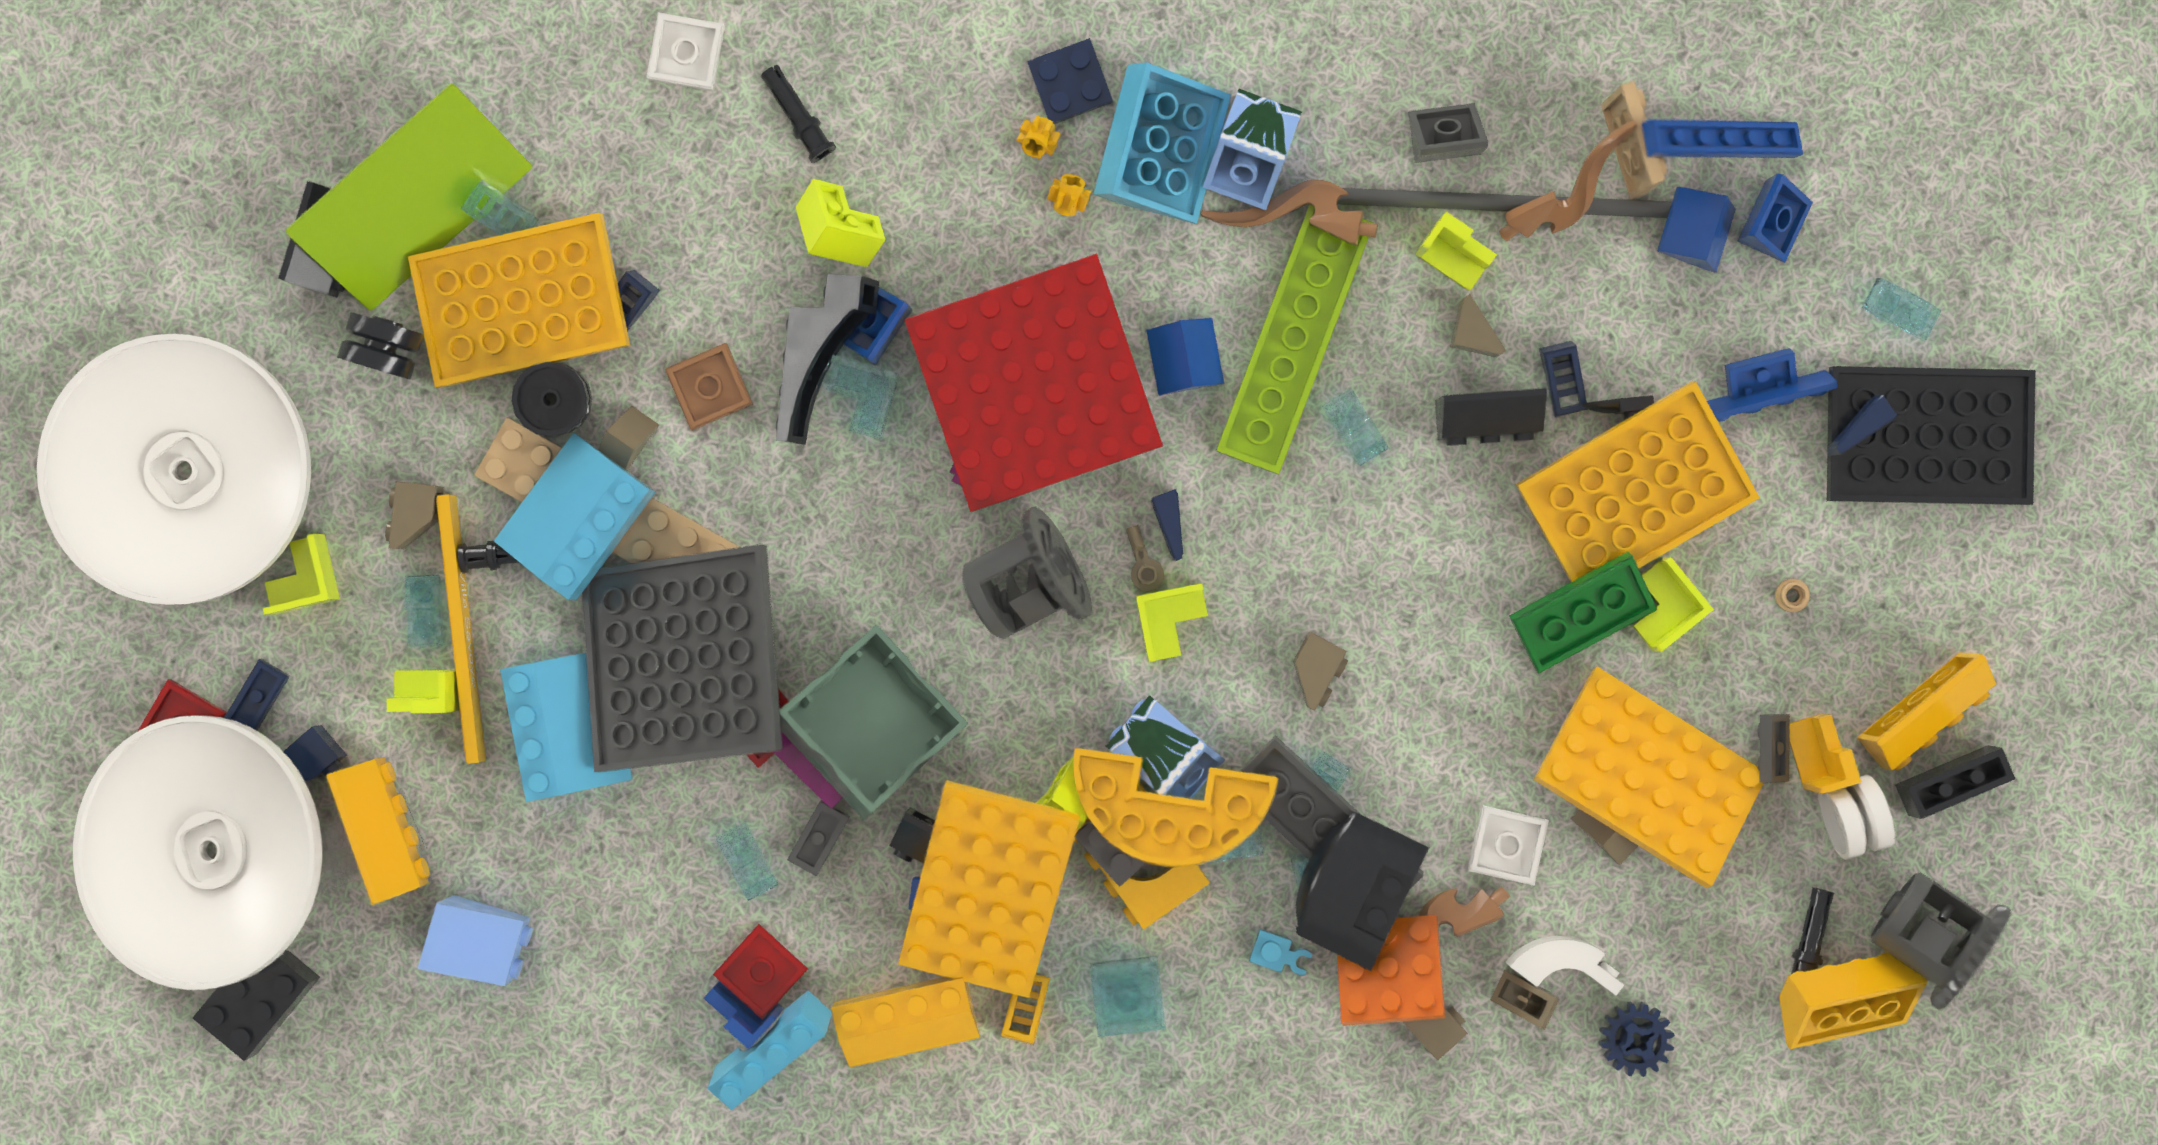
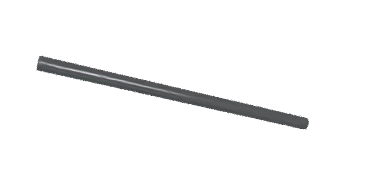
[1337,188,1672,218]

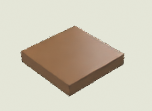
[665,343,753,431]

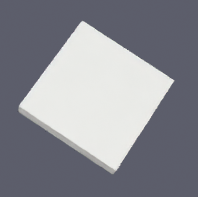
[646,12,725,91]
[1468,805,1549,886]

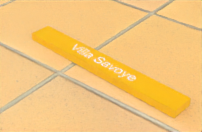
[436,494,486,764]

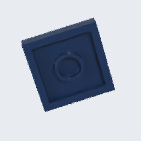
[1027,38,1113,124]

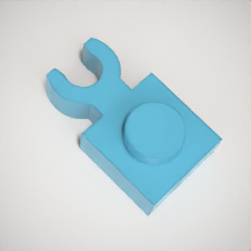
[1249,929,1312,975]

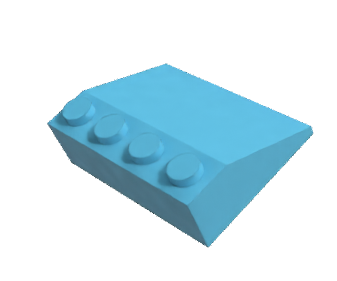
[1093,62,1231,224]
[494,432,656,601]
[500,653,633,802]

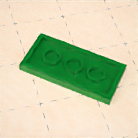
[1509,551,1657,674]

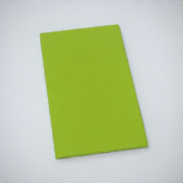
[286,83,533,311]

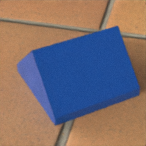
[1738,173,1813,263]
[1657,187,1736,273]
[844,287,912,365]
[1146,318,1224,396]

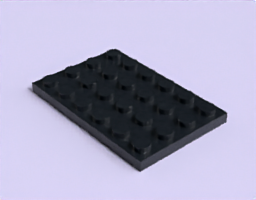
[1827,366,2036,505]

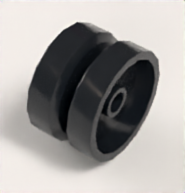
[337,312,424,380]
[511,362,592,436]

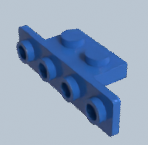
[1707,348,1838,422]

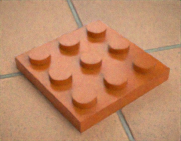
[1337,915,1445,1026]

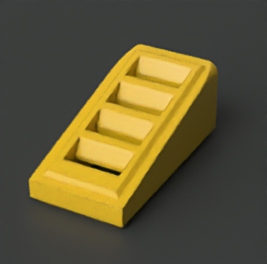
[1001,974,1050,1046]

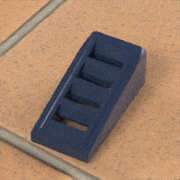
[618,270,660,332]
[1539,341,1588,417]
[1827,394,1897,456]
[1151,489,1183,561]

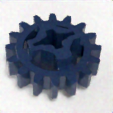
[1599,1001,1675,1077]

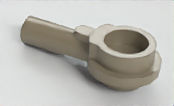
[1126,525,1164,591]

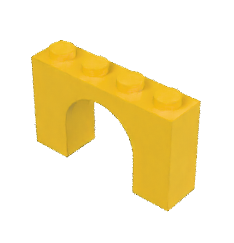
[1074,782,1210,930]

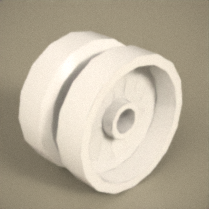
[1818,775,1895,860]

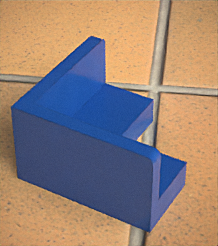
[704,981,784,1050]

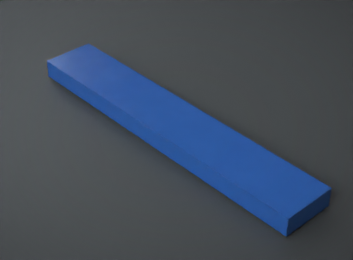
[1641,119,1803,158]

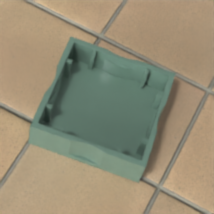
[779,624,968,820]

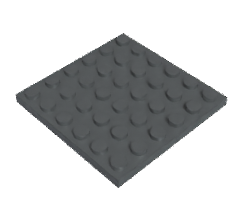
[582,544,782,772]

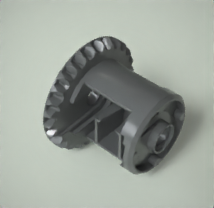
[962,507,1092,639]
[1871,872,2011,1010]

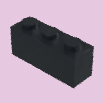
[1895,745,2016,819]

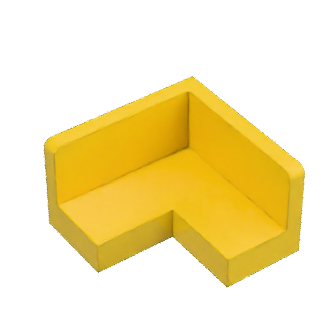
[1789,713,1861,794]

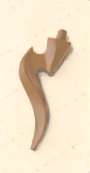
[1499,120,1638,241]
[1201,180,1378,245]
[1419,887,1510,937]

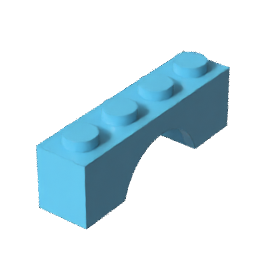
[707,991,832,1110]

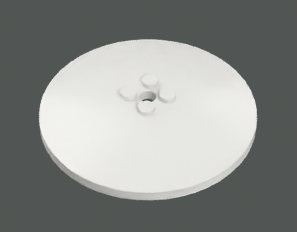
[37,334,311,605]
[73,716,322,990]

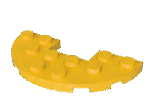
[1073,748,1278,867]

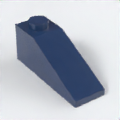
[283,725,347,781]

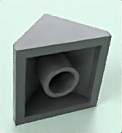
[1408,103,1488,163]

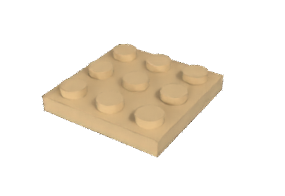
[1601,81,1667,200]

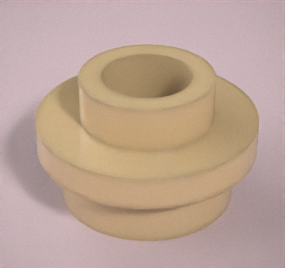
[1775,579,1810,612]

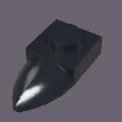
[1582,395,1654,420]

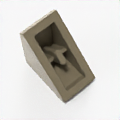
[1450,294,1506,357]
[598,406,659,471]
[1571,809,1638,865]
[1490,970,1560,1030]

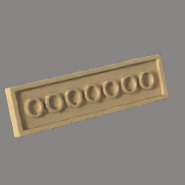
[474,417,740,564]

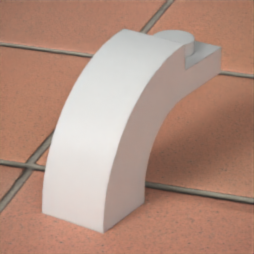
[1506,936,1624,996]

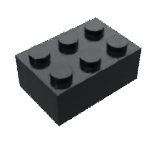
[193,949,320,1061]

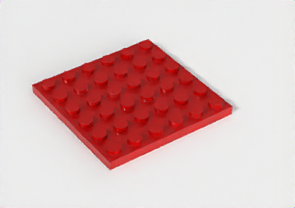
[904,253,1163,512]

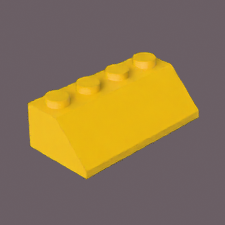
[1857,652,1996,771]
[326,757,430,905]
[1779,952,1928,1049]
[831,977,980,1068]

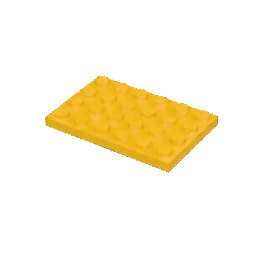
[408,213,630,388]
[1515,381,1760,582]
[1533,666,1764,889]
[898,780,1080,998]

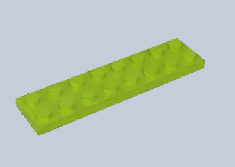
[1216,205,1374,475]

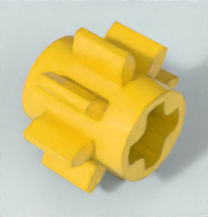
[1016,115,1061,159]
[1047,174,1091,216]

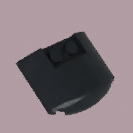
[1296,812,1429,971]

